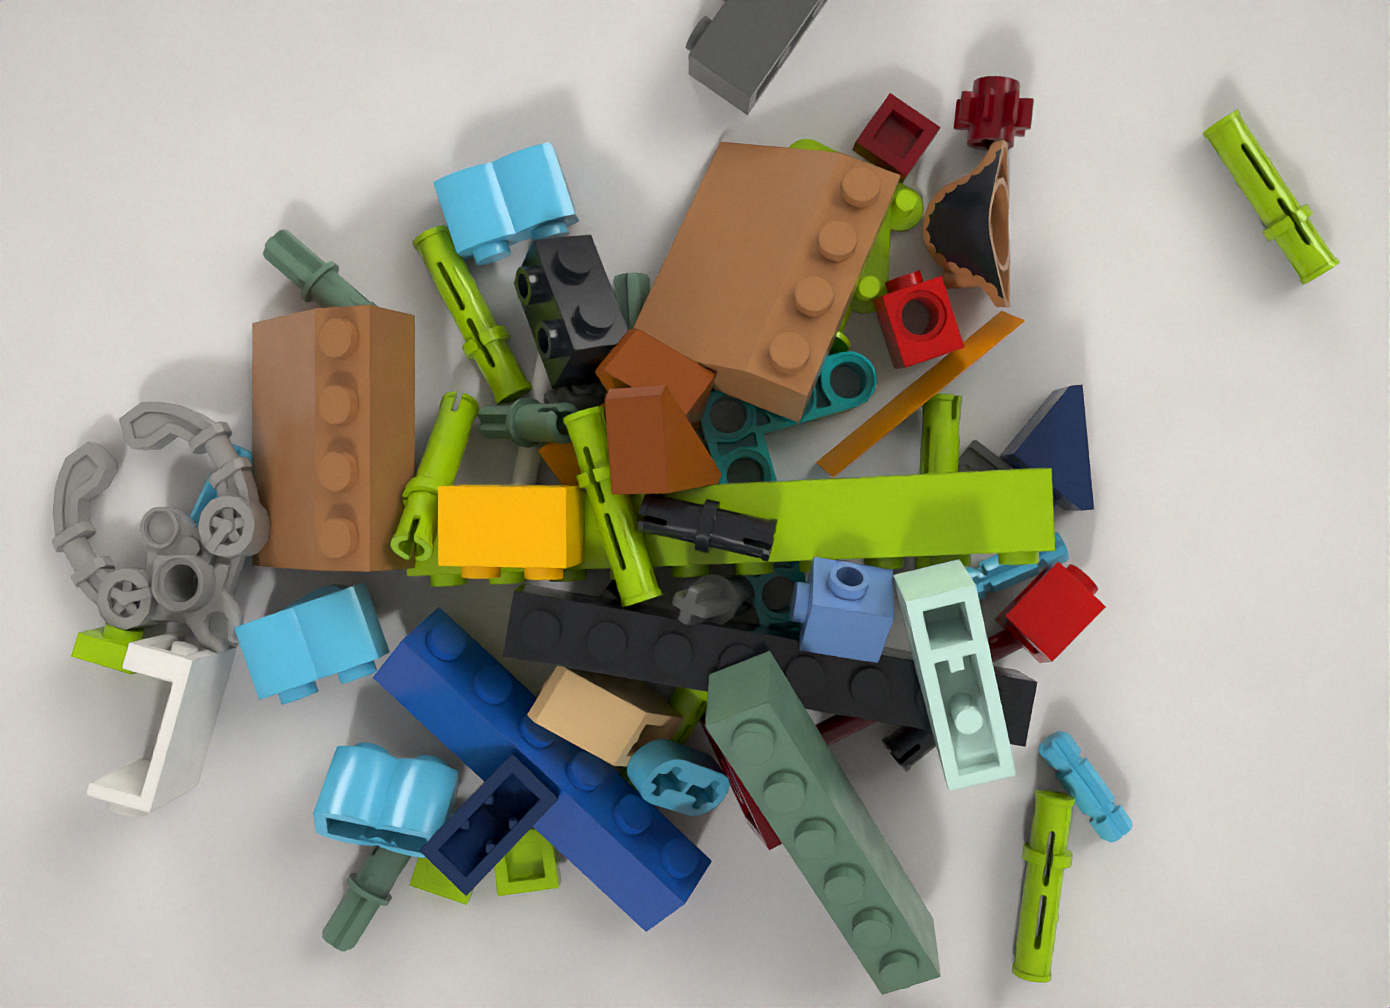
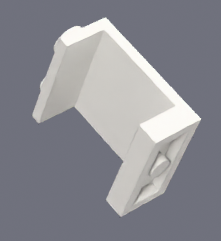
[86,631,237,817]

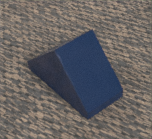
[999,384,1094,511]
[419,753,559,896]

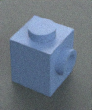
[789,557,894,663]

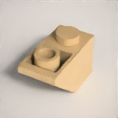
[527,666,684,767]

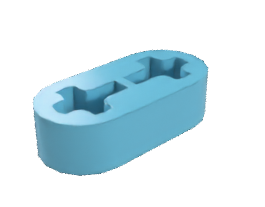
[627,739,730,816]

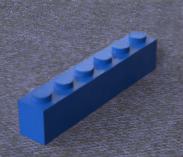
[373,607,712,932]

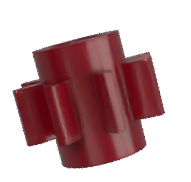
[953,76,1034,151]

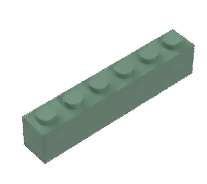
[705,651,941,995]

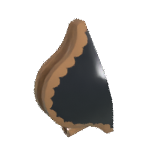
[922,140,1010,307]

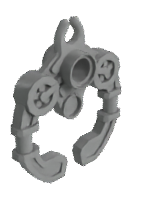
[52,401,271,654]

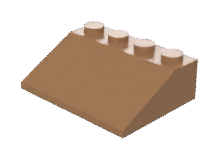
[633,141,901,423]
[252,305,415,572]

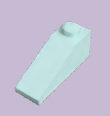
[893,559,1016,791]

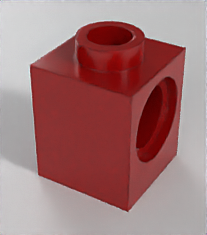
[872,270,965,369]
[994,561,1106,663]

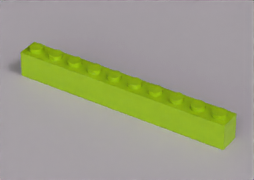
[407,467,1055,587]

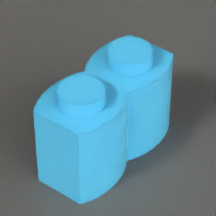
[433,142,579,265]
[234,583,390,705]
[313,742,459,858]

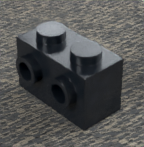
[514,234,628,389]

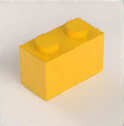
[438,484,584,580]

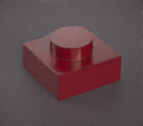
[852,93,941,184]

